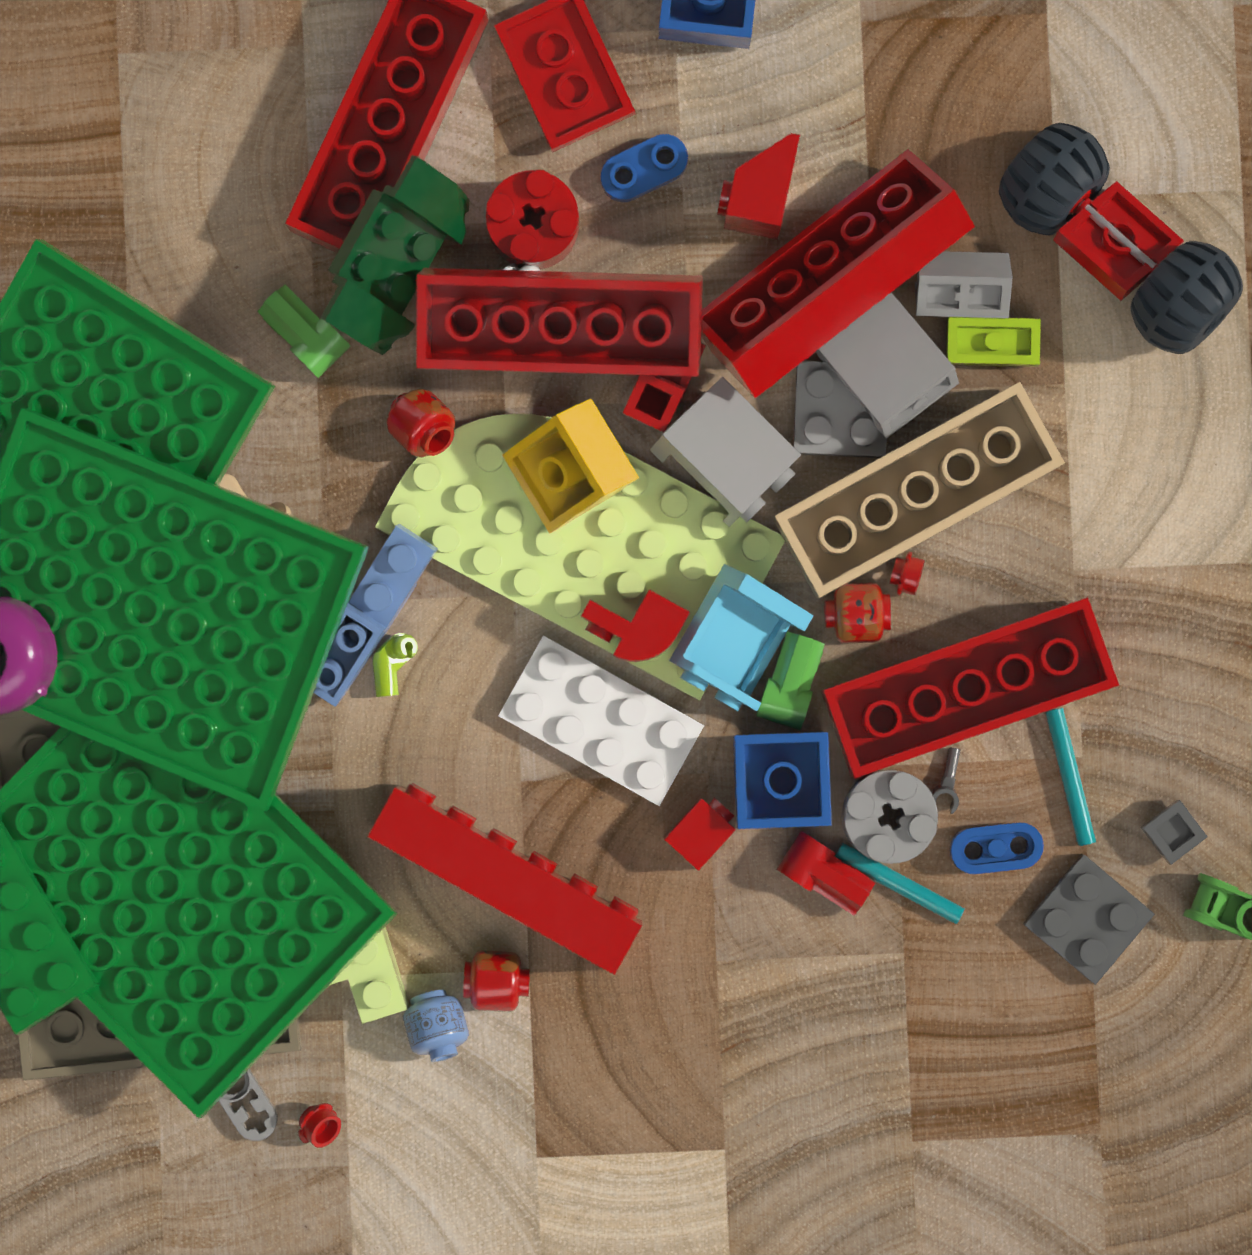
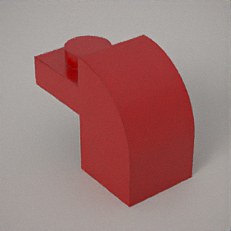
[623,342,707,432]
[581,590,690,662]

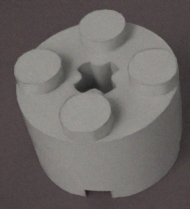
[841,770,938,864]

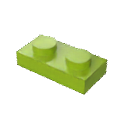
[946,317,1041,367]

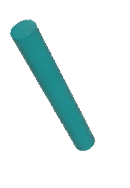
[1045,707,1096,846]
[835,843,965,924]

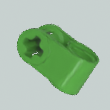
[1183,873,1252,940]

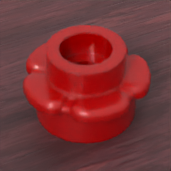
[889,552,925,596]
[298,1103,342,1148]

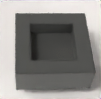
[1140,800,1208,865]

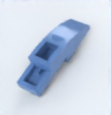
[314,524,438,707]

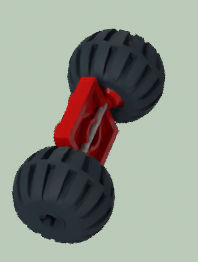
[999,123,1243,354]

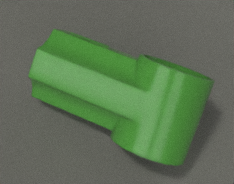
[257,284,351,378]
[756,631,825,730]

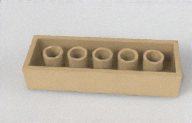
[772,382,1065,600]

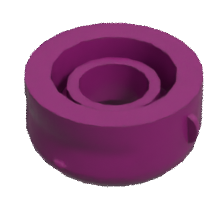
[0,597,57,715]

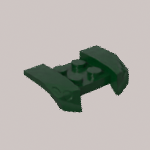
[320,155,470,355]

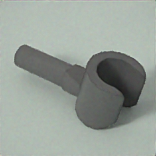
[931,747,961,814]

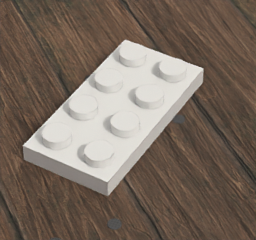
[498,635,704,806]

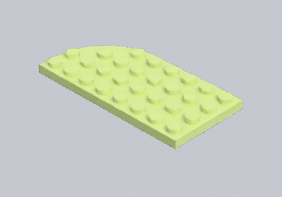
[375,414,785,701]

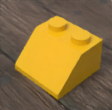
[502,398,639,534]

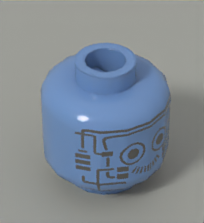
[403,990,469,1062]

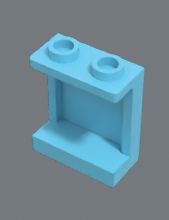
[669,564,814,711]

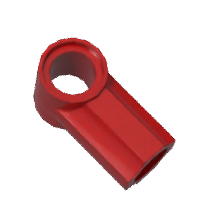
[776,831,875,916]

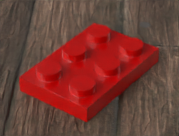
[494,0,635,153]

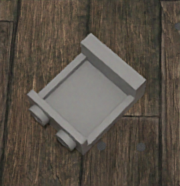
[817,293,959,439]
[650,376,801,527]

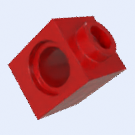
[664,797,736,871]

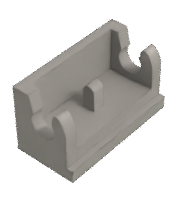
[915,251,1013,318]

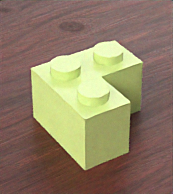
[330,927,410,1024]

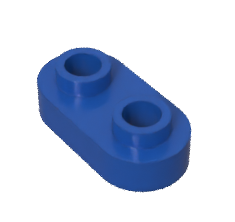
[601,134,688,202]
[950,822,1044,874]

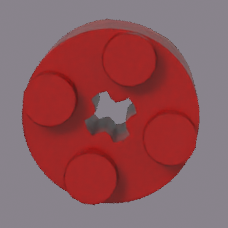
[486,170,579,270]

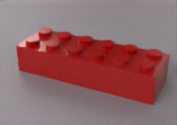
[285,0,489,253]
[701,149,975,398]
[416,268,703,376]
[821,597,1119,778]
[367,783,642,975]

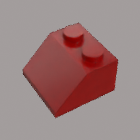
[717,133,800,240]

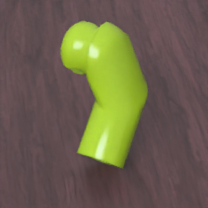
[372,633,418,697]

